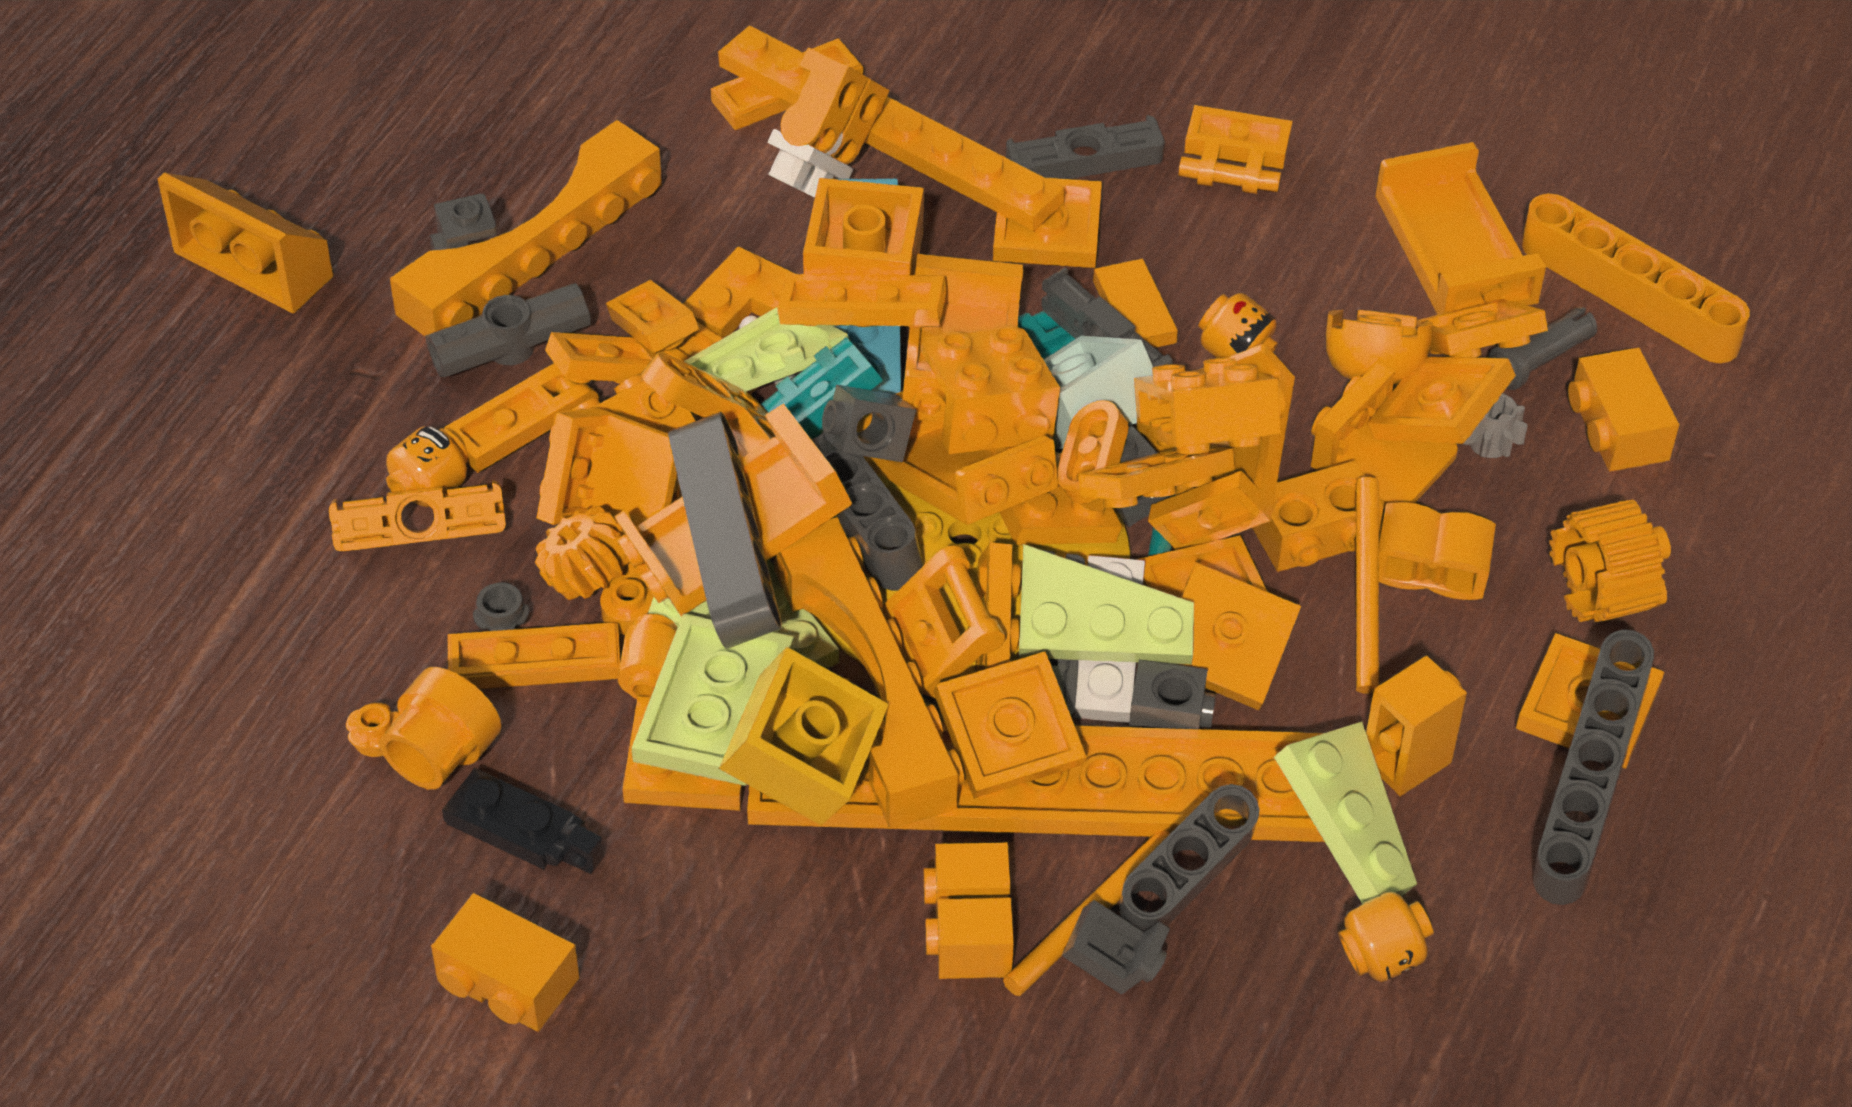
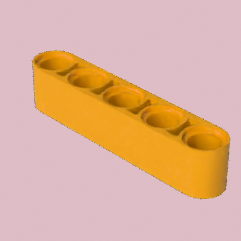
[1522,193,1750,363]

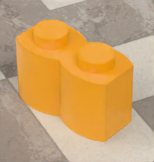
[1379,502,1496,600]

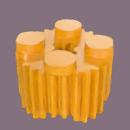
[1549,499,1671,622]

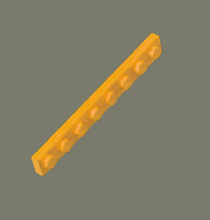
[718,25,1064,232]

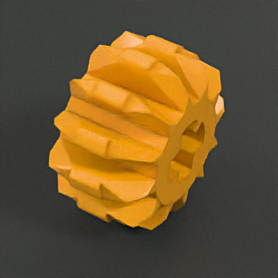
[535,506,630,600]

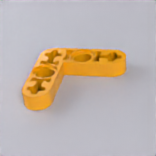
[641,351,775,454]

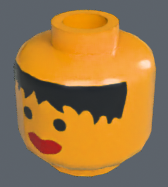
[1198,293,1279,358]

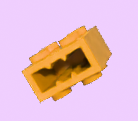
[1134,358,1286,454]

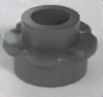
[473,583,529,631]

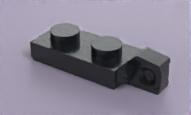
[442,768,604,874]

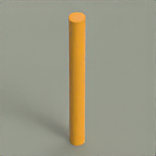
[1356,477,1379,694]
[1003,831,1171,996]

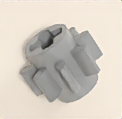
[1463,393,1528,458]

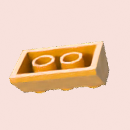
[157,172,333,314]

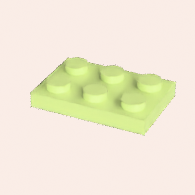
[632,614,794,786]

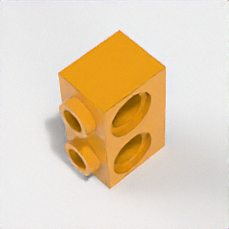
[1252,460,1384,572]

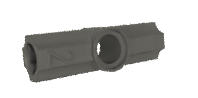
[425,283,591,378]

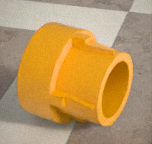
[379,667,501,790]

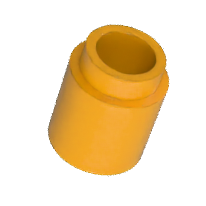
[618,614,677,699]

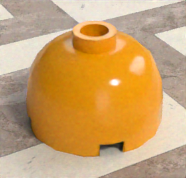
[1326,310,1433,384]

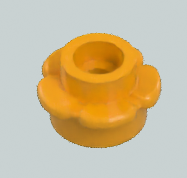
[346,703,399,757]

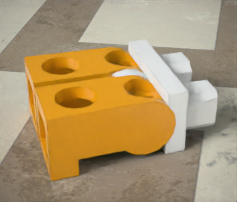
[767,48,890,197]

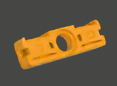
[329,480,506,552]

